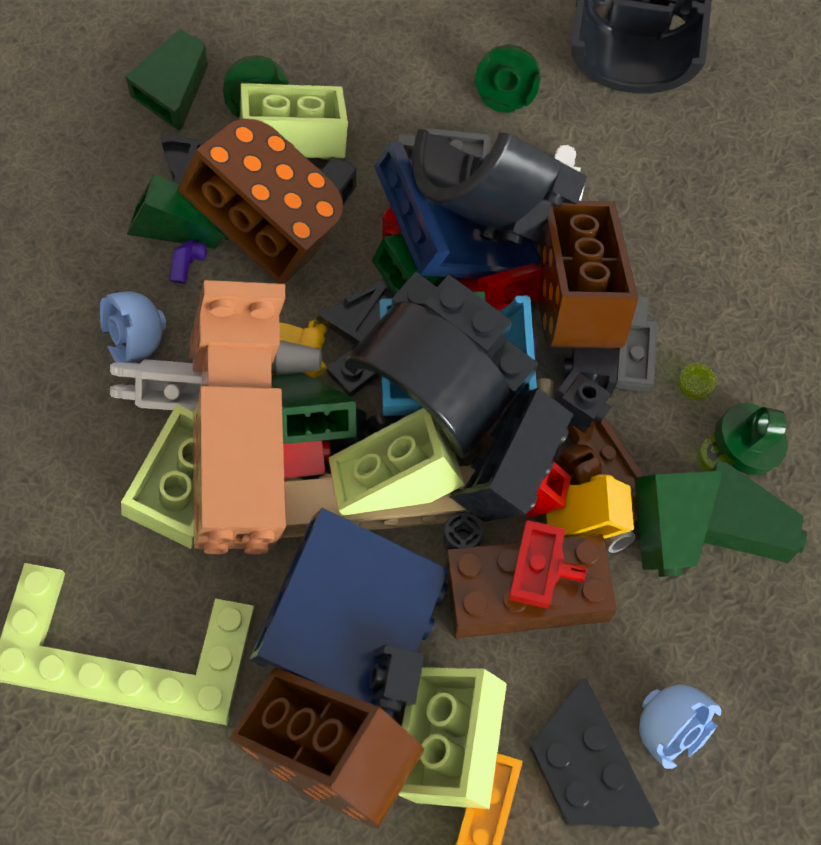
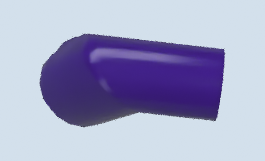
[169,239,207,284]

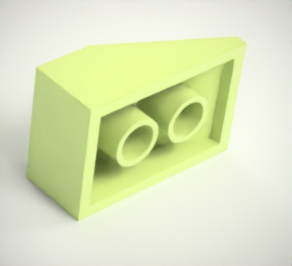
[329,408,464,515]

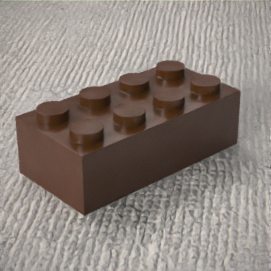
[445,534,617,638]

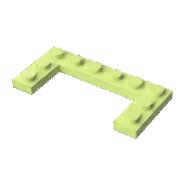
[0,563,255,725]

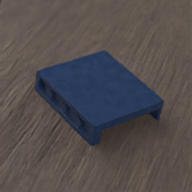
[374,141,542,279]
[249,508,449,717]

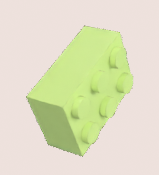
[240,83,348,160]
[121,404,194,549]
[399,668,506,809]

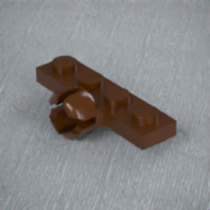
[557,418,644,525]

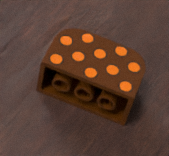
[177,119,343,284]
[536,201,638,348]
[228,667,424,829]

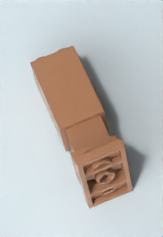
[189,280,286,555]

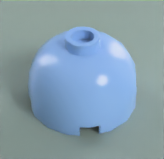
[100,291,166,363]
[639,684,722,768]

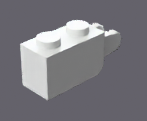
[110,359,202,412]

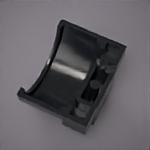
[571,0,712,94]
[412,129,587,246]
[344,272,538,458]

